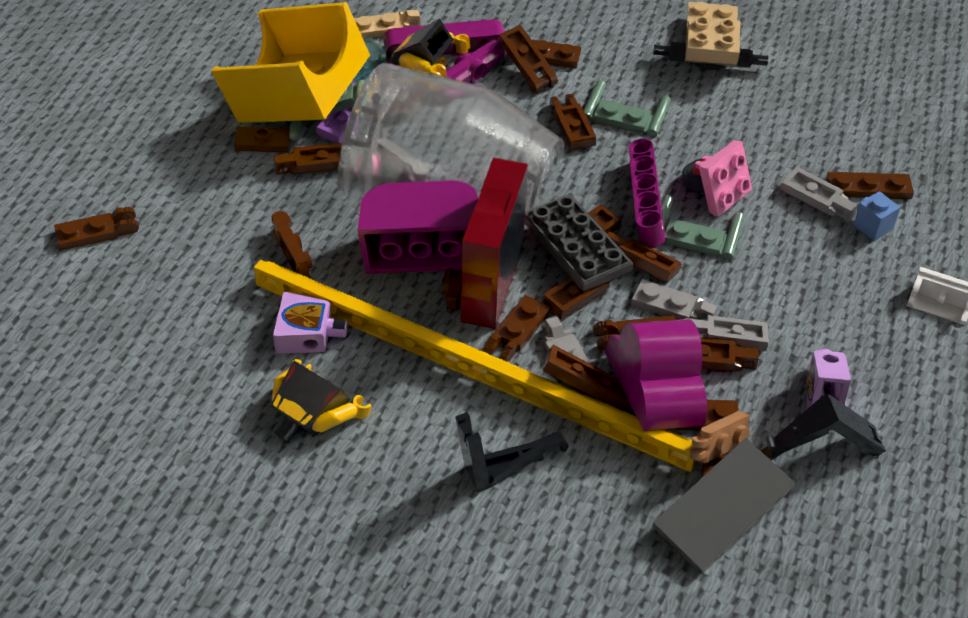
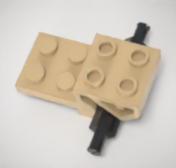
[653,2,769,70]

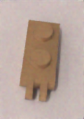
[690,411,750,463]

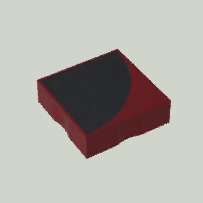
[461,157,528,329]

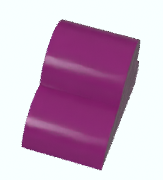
[605,319,707,431]

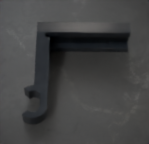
[760,394,886,461]
[455,412,569,492]

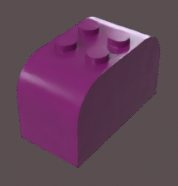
[357,180,478,274]

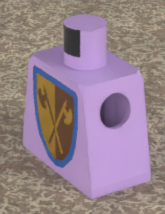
[273,292,347,354]
[806,349,851,409]

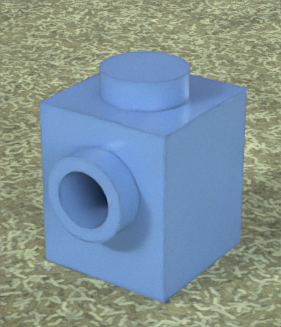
[853,191,901,241]

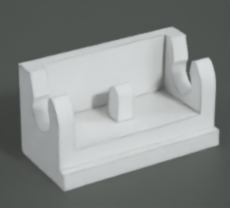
[907,267,968,325]

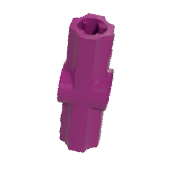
[438,40,505,95]

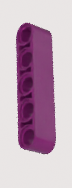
[383,19,505,61]
[629,138,666,248]

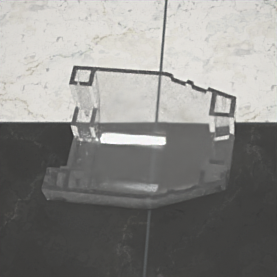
[337,63,564,227]

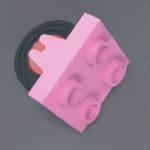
[682,140,752,217]

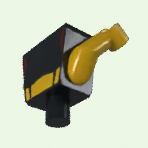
[391,18,470,85]
[271,359,372,443]

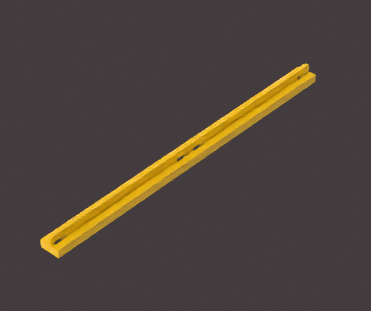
[254,260,697,472]

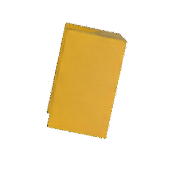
[211,2,370,123]

